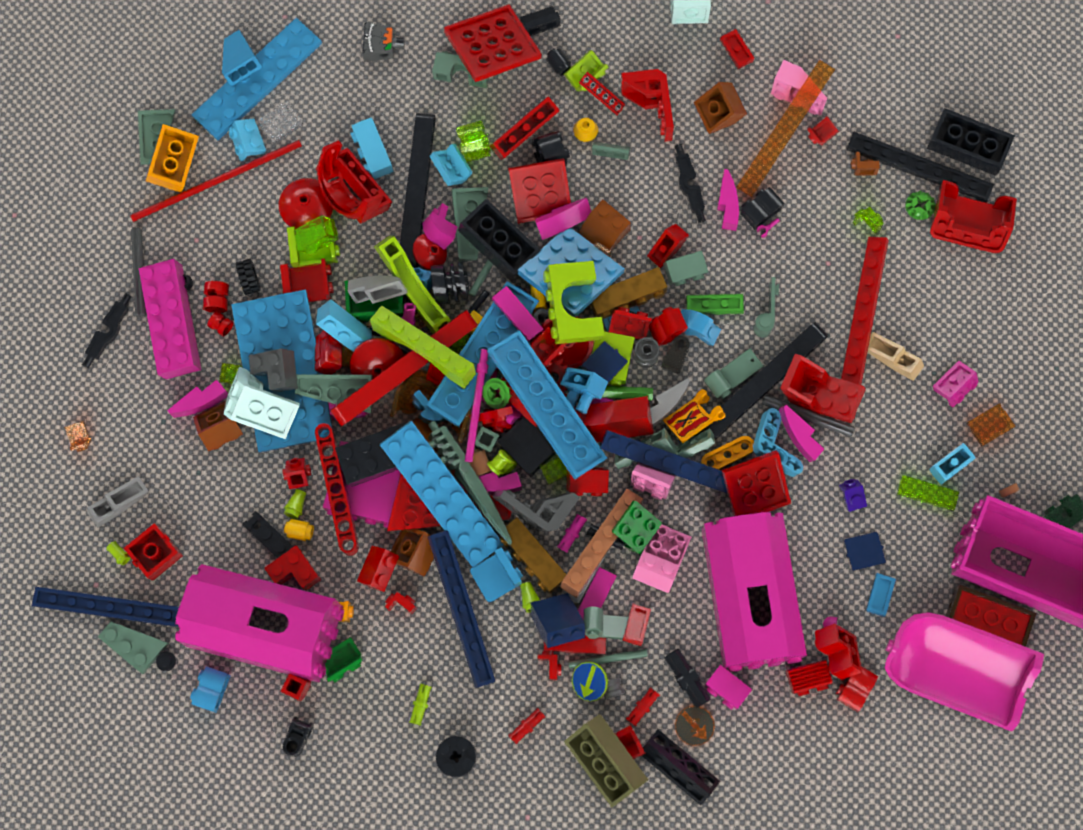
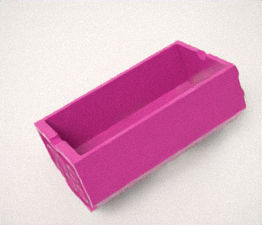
[950,495,1083,629]
[702,512,807,672]
[175,564,344,683]

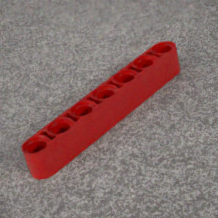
[315,423,359,556]

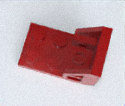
[620,69,674,142]
[780,354,866,423]

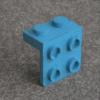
[470,547,523,602]

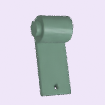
[753,277,779,338]
[704,348,764,400]
[584,607,628,640]

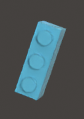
[350,117,394,179]
[316,299,372,352]

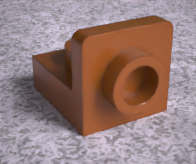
[851,152,880,176]

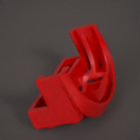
[315,140,392,224]

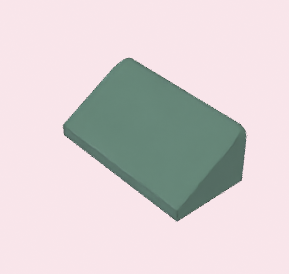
[592,142,630,160]

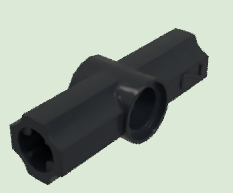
[664,648,711,709]

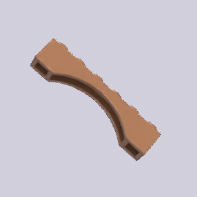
[560,488,643,598]

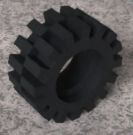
[236,259,260,295]

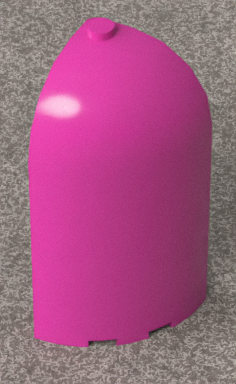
[885,612,1044,732]

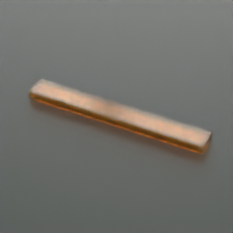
[736,59,835,198]

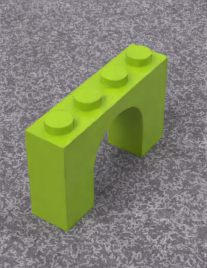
[543,261,605,344]

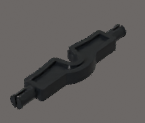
[675,144,706,223]
[82,293,132,369]

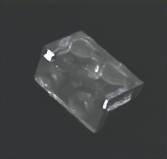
[259,101,304,145]

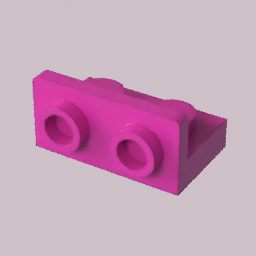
[933,361,979,407]

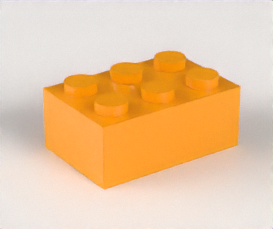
[145,124,199,193]

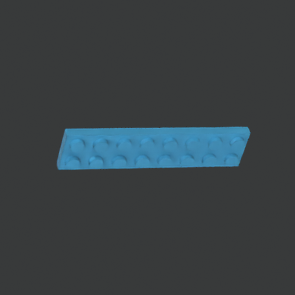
[191,18,322,141]
[426,281,539,427]
[487,330,607,480]
[380,421,504,567]

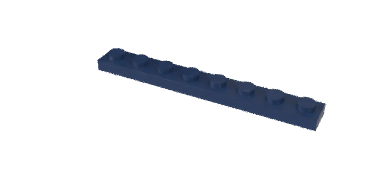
[600,430,728,494]
[428,530,496,688]
[32,587,179,627]

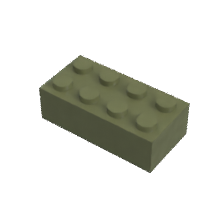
[564,714,648,808]

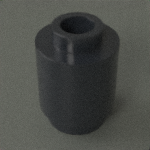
[546,48,572,76]

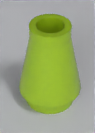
[284,489,306,519]
[520,582,540,613]

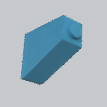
[222,30,262,86]

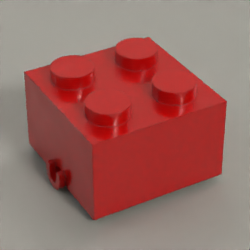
[124,523,183,581]

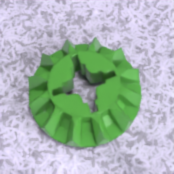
[905,190,936,220]
[483,378,511,409]

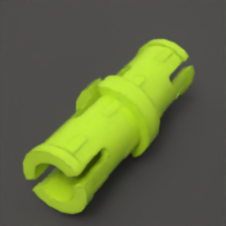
[409,684,432,726]

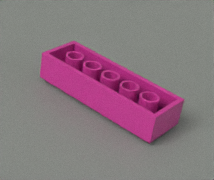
[139,259,202,380]

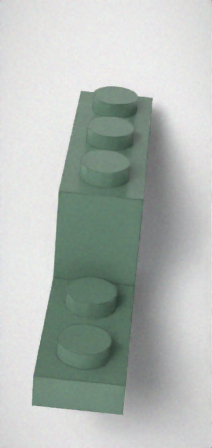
[614,428,715,469]

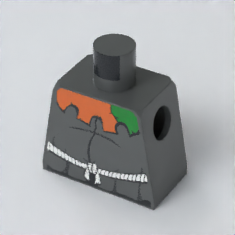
[362,22,405,62]

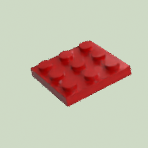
[508,158,571,224]
[722,450,791,516]

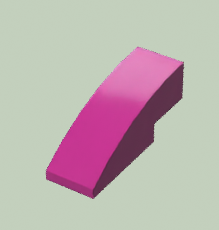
[717,169,739,231]
[535,197,591,240]
[167,380,228,418]
[779,405,824,462]
[459,472,523,495]

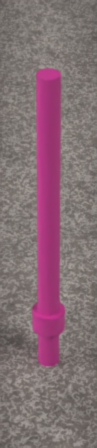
[465,349,488,462]

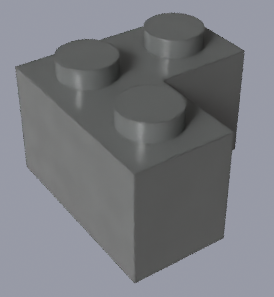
[249,348,298,392]

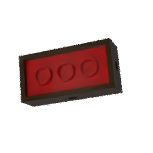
[945,585,1037,647]

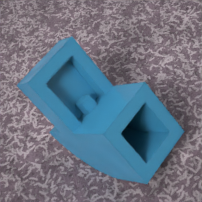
[681,309,721,346]
[412,390,446,424]

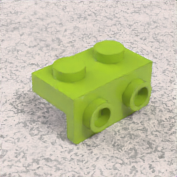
[564,50,609,91]

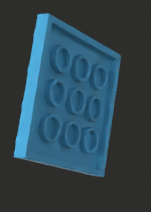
[518,228,624,317]

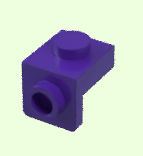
[839,479,867,512]

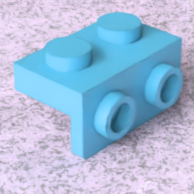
[229,119,266,161]
[430,144,472,186]

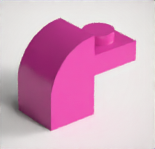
[423,203,458,250]

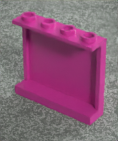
[323,441,401,528]

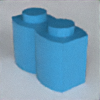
[190,666,231,713]

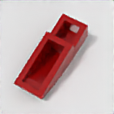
[544,635,606,655]

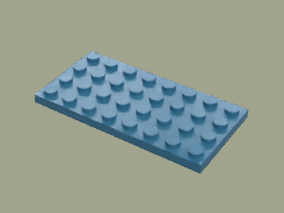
[231,289,333,453]

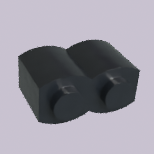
[740,187,785,230]

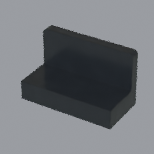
[520,6,561,36]

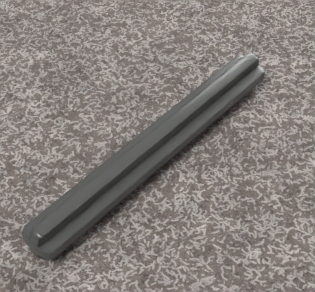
[131,227,146,317]
[762,395,855,437]

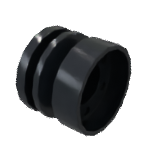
[431,262,469,305]

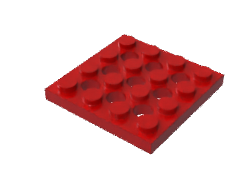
[444,4,542,82]

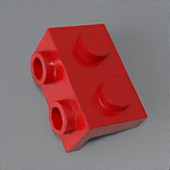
[608,307,652,340]
[529,326,567,369]

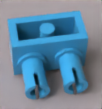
[560,367,608,414]

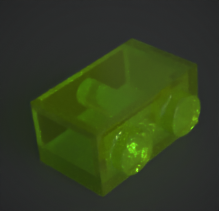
[294,215,338,255]

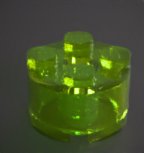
[456,120,491,162]

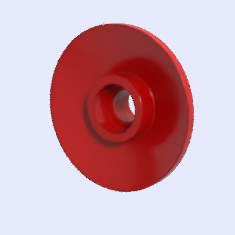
[413,234,447,270]

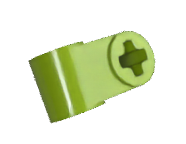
[487,449,517,475]

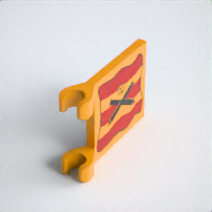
[663,389,726,443]

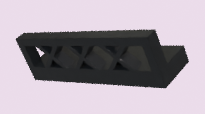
[641,729,720,806]

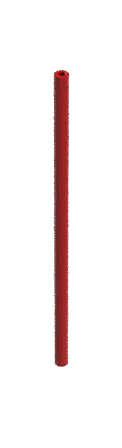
[130,140,302,222]

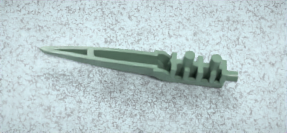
[428,421,512,545]

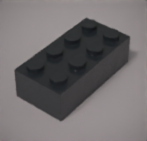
[927,108,1015,176]
[458,198,541,282]
[335,421,409,487]

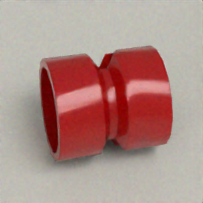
[203,281,229,313]

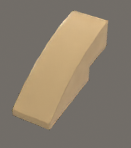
[868,332,924,381]

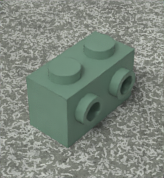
[663,251,708,287]

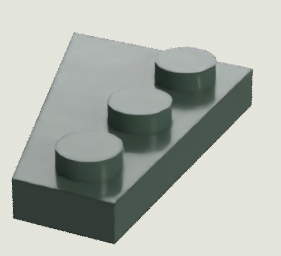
[138,109,175,165]
[98,622,169,674]

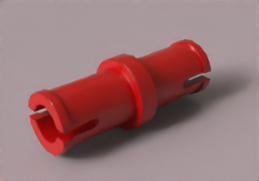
[626,687,660,727]
[508,708,546,745]

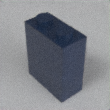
[531,593,585,648]

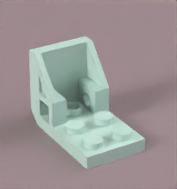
[670,0,711,24]
[224,367,300,439]

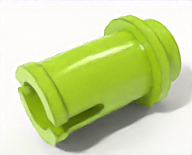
[106,541,131,566]

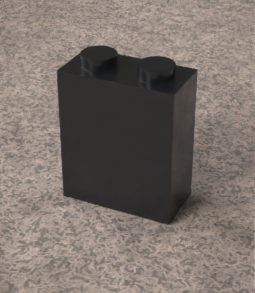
[498,417,557,478]

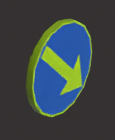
[572,661,608,702]

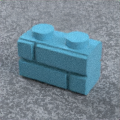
[929,443,976,485]

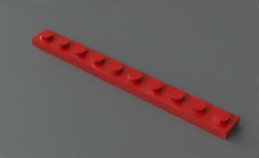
[841,237,889,419]

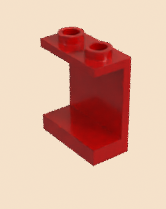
[280,258,334,302]

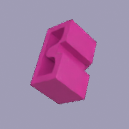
[705,665,752,710]

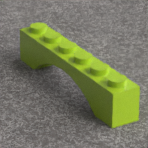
[373,236,451,334]
[370,306,476,389]

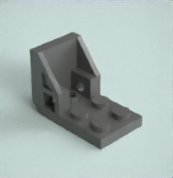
[492,490,580,532]

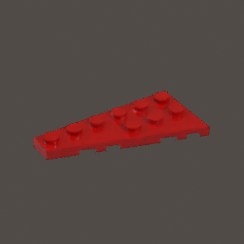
[387,474,511,531]

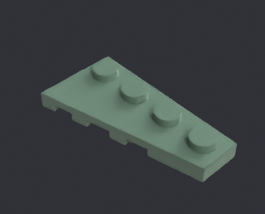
[451,187,489,262]
[295,375,373,414]

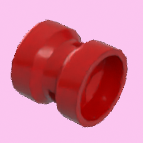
[207,311,234,337]

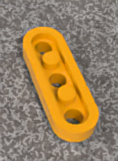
[701,436,754,470]

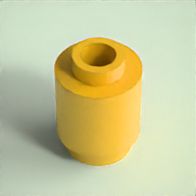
[284,519,314,541]

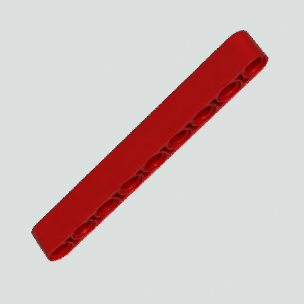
[330,310,478,427]

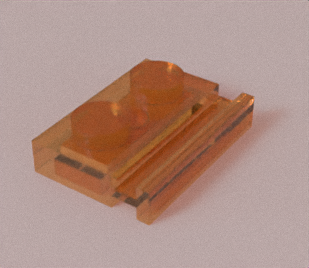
[966,403,1016,447]

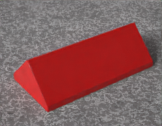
[574,396,654,442]

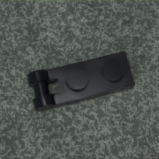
[242,511,293,558]

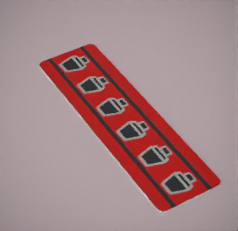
[579,72,625,115]

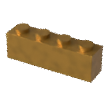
[591,267,668,320]
[500,517,566,594]

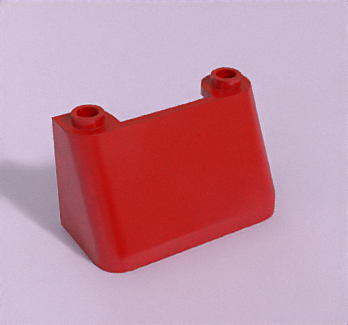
[930,180,1017,253]

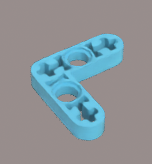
[753,408,803,477]

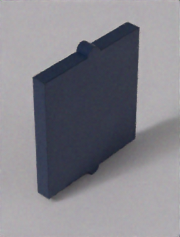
[582,341,628,383]
[844,532,886,571]

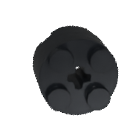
[532,131,570,167]
[436,736,477,778]

